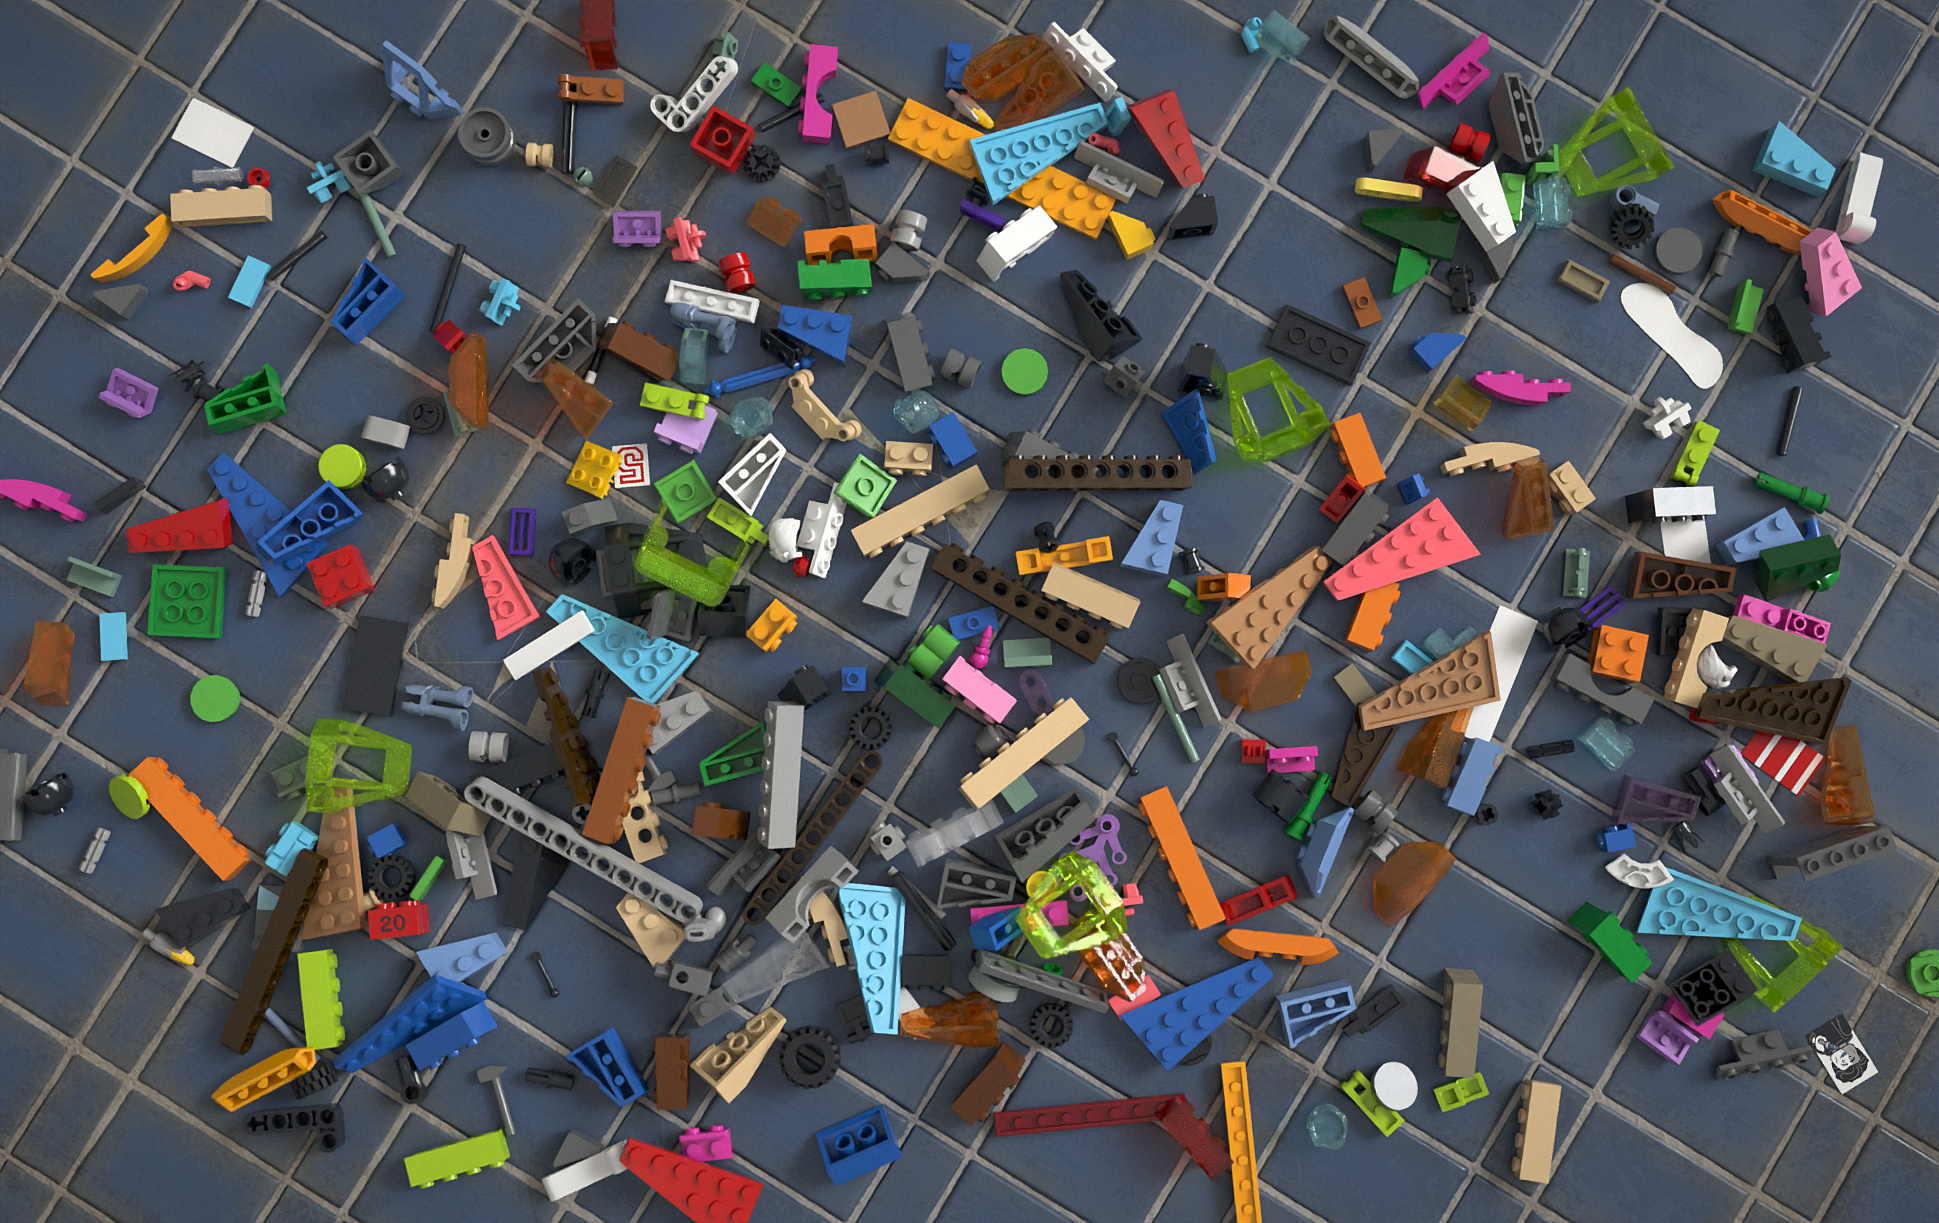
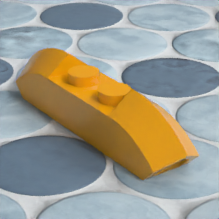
[211,1047,316,1112]

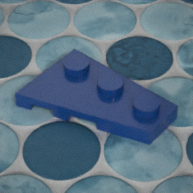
[1161,389,1217,473]

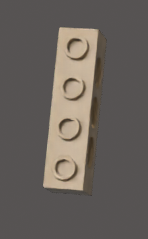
[622,771,668,864]

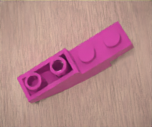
[1471,371,1571,406]
[0,479,88,523]
[1733,594,1831,644]

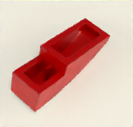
[1219,874,1298,926]

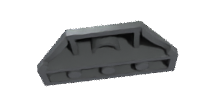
[1489,72,1544,164]
[512,298,597,383]

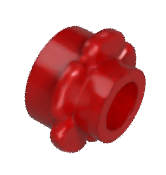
[247,168,270,189]
[793,555,812,577]

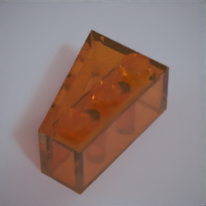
[538,357,614,440]
[1502,457,1555,539]
[23,621,75,706]

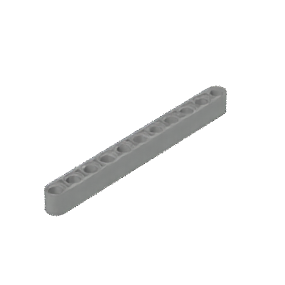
[464,777,703,924]

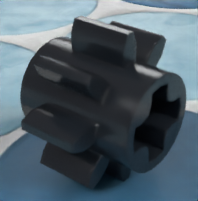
[1531,789,1563,820]

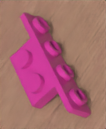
[1417,33,1490,109]

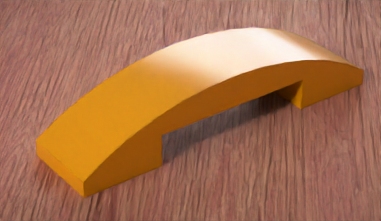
[90,213,173,283]
[1016,536,1113,575]

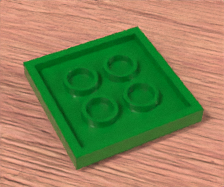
[147,564,227,639]

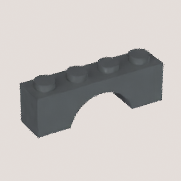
[1551,654,1654,726]

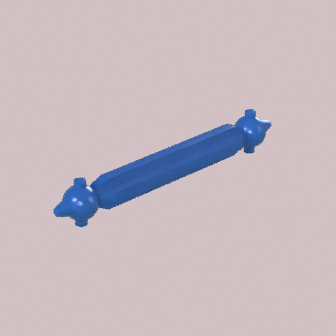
[703,355,817,398]

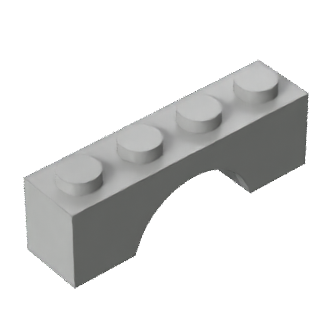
[766,846,858,943]

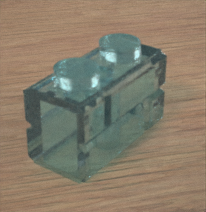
[1257,10,1310,64]
[1533,177,1573,230]
[1577,717,1636,771]

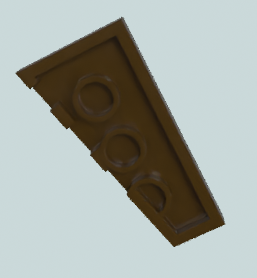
[1329,702,1400,808]

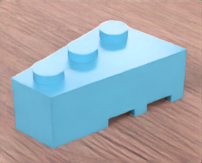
[1752,121,1836,197]

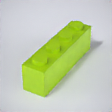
[297,949,345,1050]
[404,1128,510,1189]

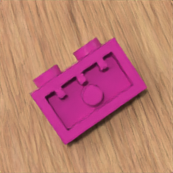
[1266,746,1318,773]
[679,1124,733,1162]

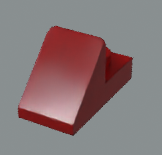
[1319,474,1366,524]

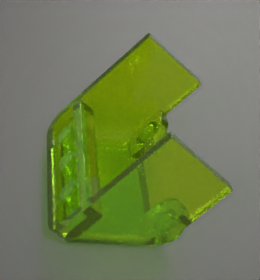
[635,499,750,606]

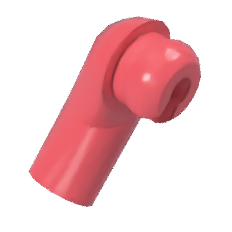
[1088,133,1120,156]
[173,271,211,291]

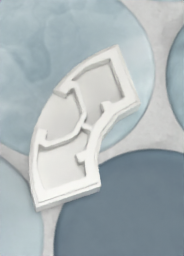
[1604,853,1674,888]

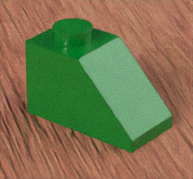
[1388,247,1431,298]

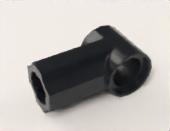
[1682,765,1727,816]
[394,1055,428,1104]

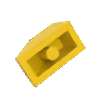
[1107,211,1155,260]

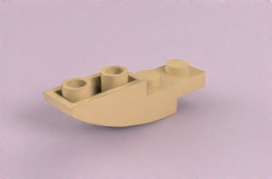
[1440,442,1540,477]
[432,513,476,609]
[801,876,848,967]

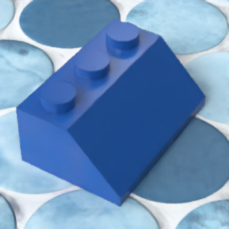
[815,1104,902,1186]

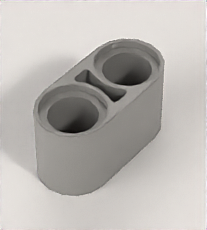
[361,415,410,450]

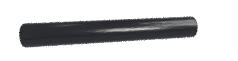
[759,93,825,132]
[267,230,328,281]
[1777,386,1803,456]

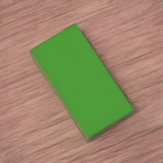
[410,855,449,901]

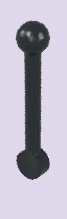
[1109,732,1139,777]
[531,952,559,998]

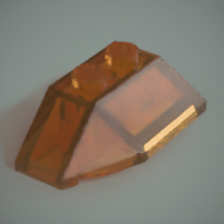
[961,32,1050,101]
[448,332,489,430]
[1215,650,1313,712]
[1373,842,1456,927]
[1073,909,1147,1002]

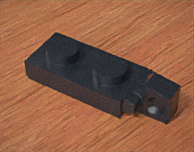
[822,164,854,228]
[1341,984,1406,1037]

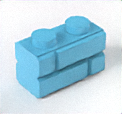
[265,822,319,877]

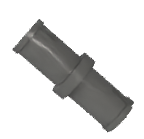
[1708,228,1739,278]
[651,782,701,806]

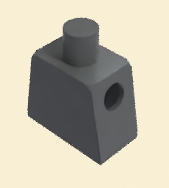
[652,959,713,996]
[687,983,738,1028]

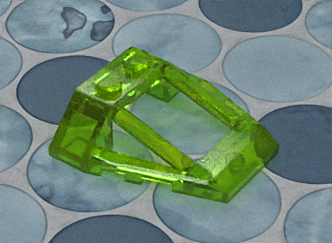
[1558,86,1675,196]
[1227,357,1331,463]
[305,718,412,813]
[1015,851,1127,959]
[1722,895,1844,1014]

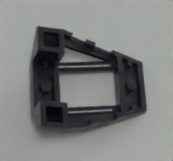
[605,523,709,619]

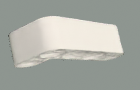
[650,56,738,133]
[1836,152,1883,245]
[541,1139,628,1202]

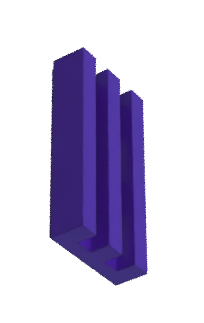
[960,198,1005,232]
[508,508,536,556]
[1579,584,1627,632]

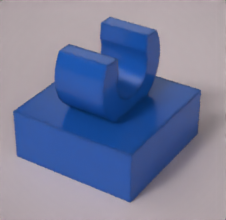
[1398,474,1430,504]

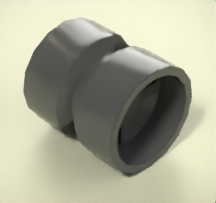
[940,348,982,389]
[1353,789,1398,834]

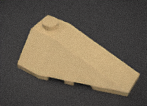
[690,1007,787,1103]

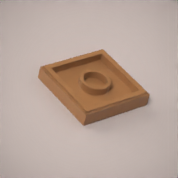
[832,91,890,150]

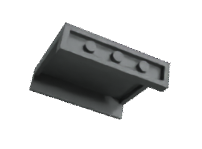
[1766,826,1898,881]

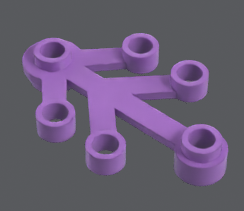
[1059,814,1127,902]

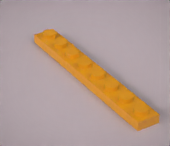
[1220,1061,1262,1223]

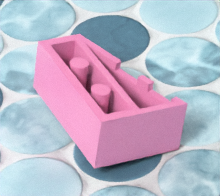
[1800,227,1862,316]
[943,656,1017,724]

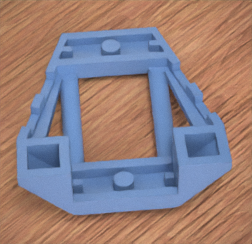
[380,40,464,120]

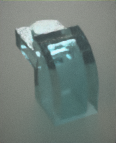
[679,328,709,385]
[1419,625,1477,661]

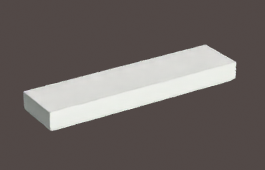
[665,280,760,323]
[503,611,595,680]

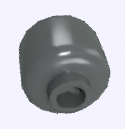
[973,724,1009,759]

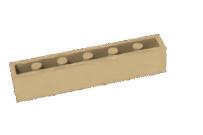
[851,464,990,558]
[958,697,1089,811]

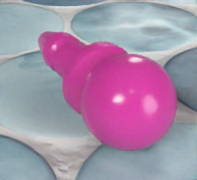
[969,625,992,669]

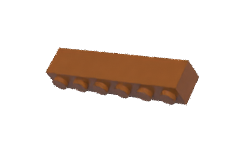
[582,697,661,844]

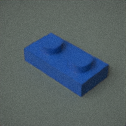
[945,42,971,92]

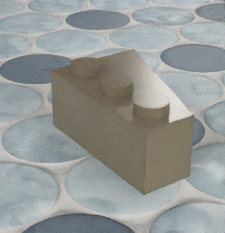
[405,771,491,837]

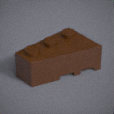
[597,321,681,381]
[692,801,751,840]
[653,1033,690,1109]
[950,1041,1026,1127]

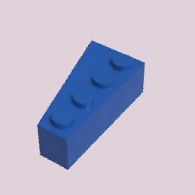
[256,480,363,567]

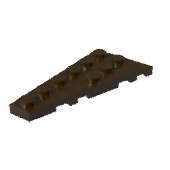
[533,667,601,808]
[1695,677,1852,745]

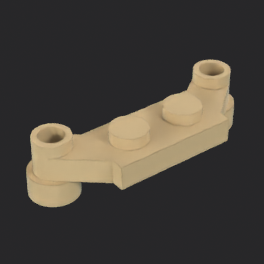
[788,369,861,441]

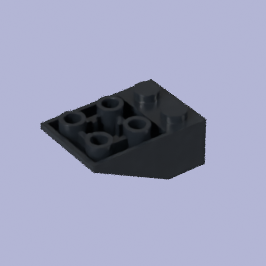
[1668,949,1758,1027]

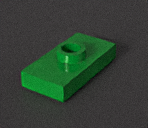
[751,62,802,109]

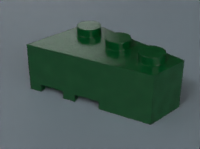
[1755,534,1841,602]

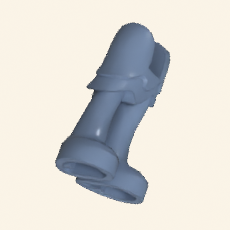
[670,302,737,353]
[401,685,474,731]

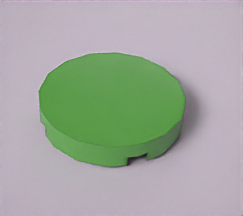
[1001,348,1048,396]
[190,675,240,722]
[1906,949,1939,997]

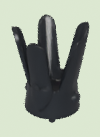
[169,359,205,392]
[1671,818,1705,854]

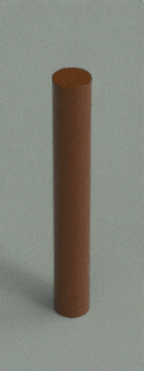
[1609,254,1676,294]

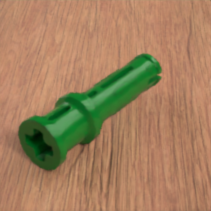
[1754,472,1830,514]
[1282,771,1333,842]

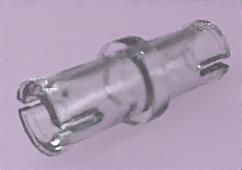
[192,166,243,185]

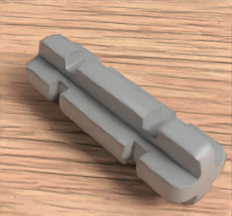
[245,570,268,617]
[79,827,111,874]

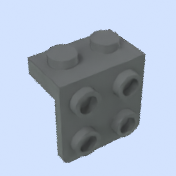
[646,587,701,642]

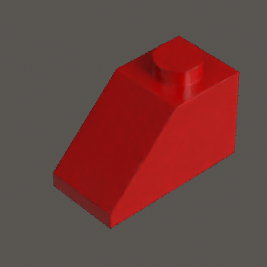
[433,319,474,359]

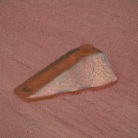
[993,48,1086,132]
[1397,707,1473,788]
[900,991,1000,1048]

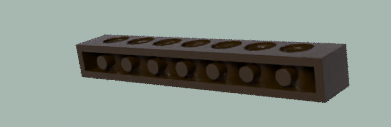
[1002,455,1192,491]
[931,543,1109,664]

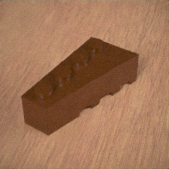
[1626,551,1736,599]

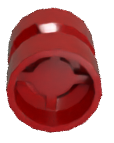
[1448,123,1491,163]
[718,252,756,294]

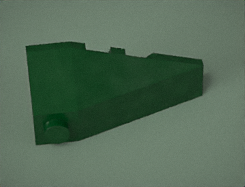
[1361,206,1461,262]

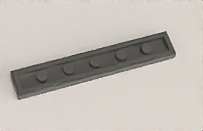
[975,949,1109,1013]

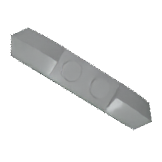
[1323,16,1419,99]

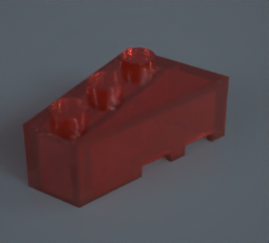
[579,0,618,71]
[1403,145,1484,195]
[1156,1096,1234,1182]

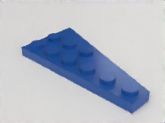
[207,452,329,598]
[1119,957,1274,1071]
[333,974,487,1073]

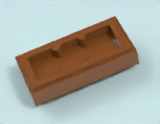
[1342,277,1382,330]

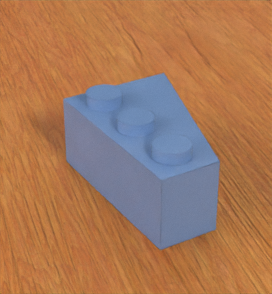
[1120,500,1183,577]
[1715,507,1804,565]
[1441,737,1504,816]
[416,932,509,983]
[1276,979,1356,1049]

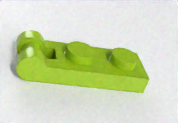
[640,383,710,420]
[1670,420,1720,487]
[1340,1069,1405,1137]

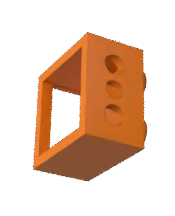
[1587,625,1649,683]

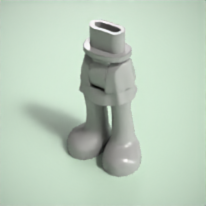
[681,906,726,942]

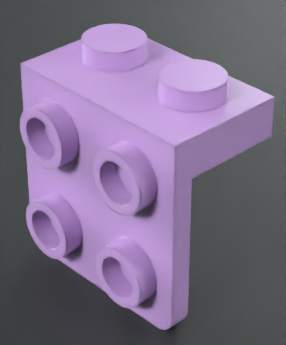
[654,401,717,454]

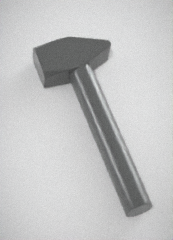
[644,750,677,791]
[477,1064,516,1136]

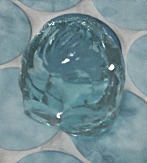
[893,391,939,435]
[729,397,773,438]
[1306,1104,1348,1150]

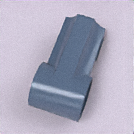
[1609,185,1660,218]

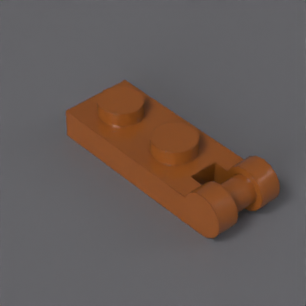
[558,74,624,105]

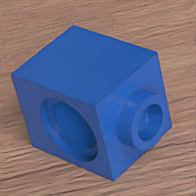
[842,667,867,692]
[367,823,409,859]

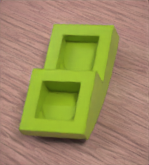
[1433,1070,1489,1112]

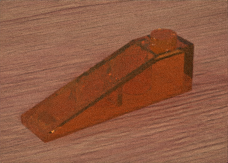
[1820,724,1876,826]

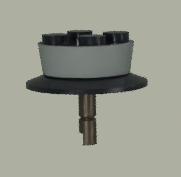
[968,938,1027,1004]

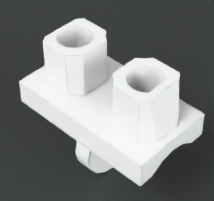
[1643,397,1692,439]

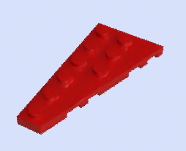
[619,1137,763,1223]

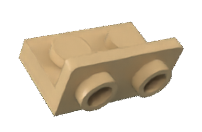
[884,441,933,477]
[1544,461,1596,516]

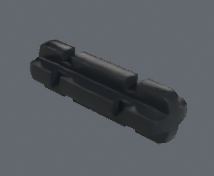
[1527,740,1575,759]

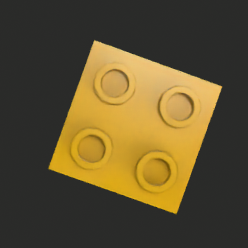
[566,441,623,499]

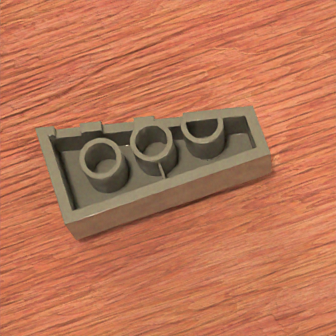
[1719,615,1828,683]
[1438,968,1483,1078]

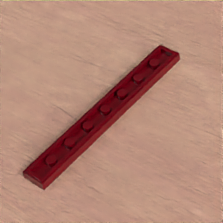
[993,1093,1188,1137]

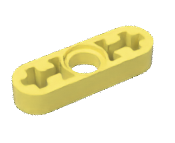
[1354,178,1423,202]

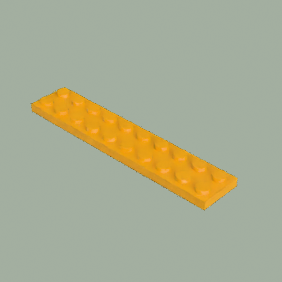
[888,98,1117,240]

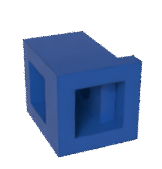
[1595,823,1636,852]

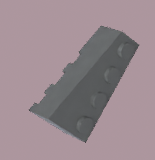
[995,787,1096,882]

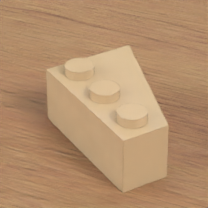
[616,892,686,968]

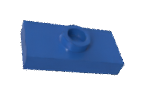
[948,606,1000,640]

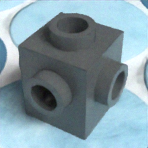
[1103,356,1146,398]

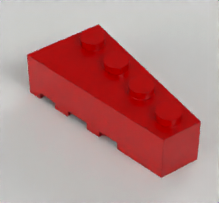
[1127,89,1205,188]
[126,497,233,553]

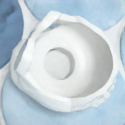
[768,518,802,562]
[1697,644,1737,689]

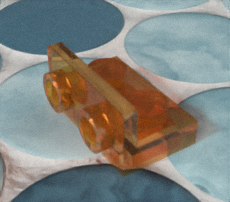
[746,196,804,248]

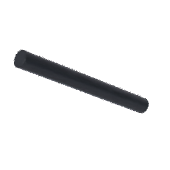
[429,243,466,334]

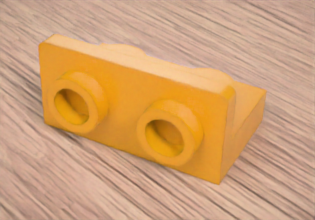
[747,599,798,653]

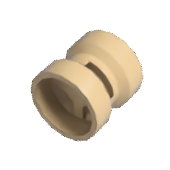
[526,143,554,168]

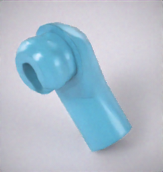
[1241,17,1262,54]

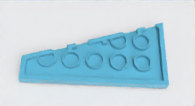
[969,103,1108,206]
[546,594,700,704]
[1636,867,1802,941]
[837,883,906,1034]

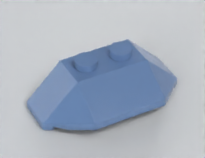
[1296,807,1355,898]

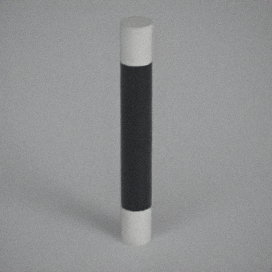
[584,316,617,385]

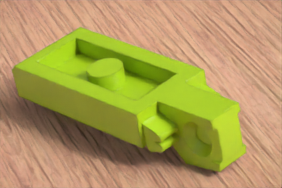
[707,497,769,546]

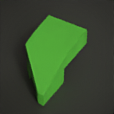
[1166,579,1204,616]

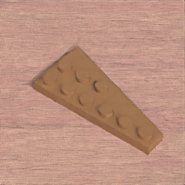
[1206,546,1332,669]
[1358,630,1501,731]
[302,785,366,940]

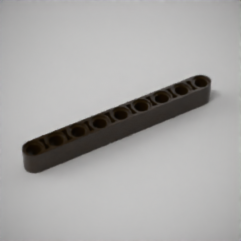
[743,751,883,925]
[220,848,328,1056]

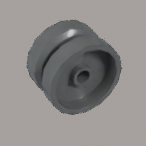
[458,107,516,167]

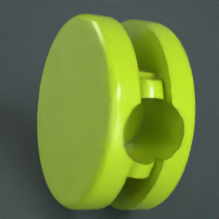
[318,444,366,490]

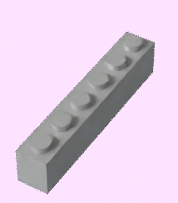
[757,701,804,849]

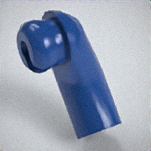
[1803,518,1821,540]

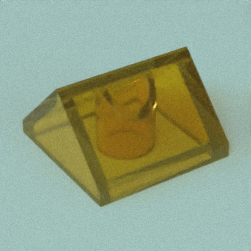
[1434,375,1493,432]

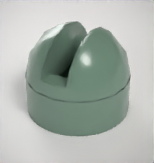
[573,167,593,187]

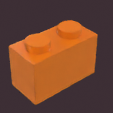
[1197,573,1251,602]

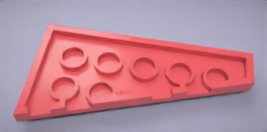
[1323,497,1481,601]

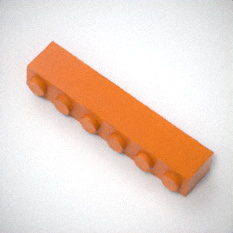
[127,757,252,881]
[1137,786,1226,930]

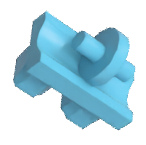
[307,161,352,203]
[479,278,521,326]

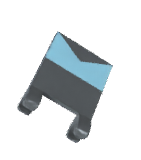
[251,885,304,953]

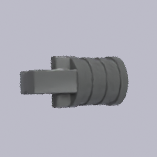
[714,933,756,974]

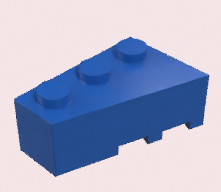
[331,256,406,345]
[778,305,853,367]
[405,1002,498,1071]
[565,1027,650,1108]

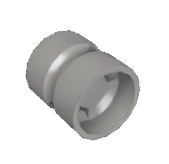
[890,210,927,252]
[469,731,509,763]

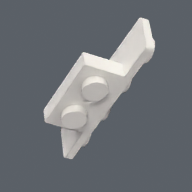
[1042,22,1118,102]
[797,482,847,578]

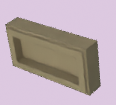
[1557,259,1610,303]
[1333,663,1377,708]

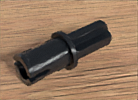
[525,1067,575,1091]

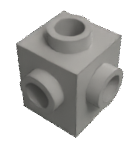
[870,823,907,861]

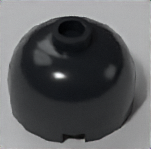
[360,456,409,501]
[549,538,596,586]
[1543,607,1593,652]
[21,772,74,816]

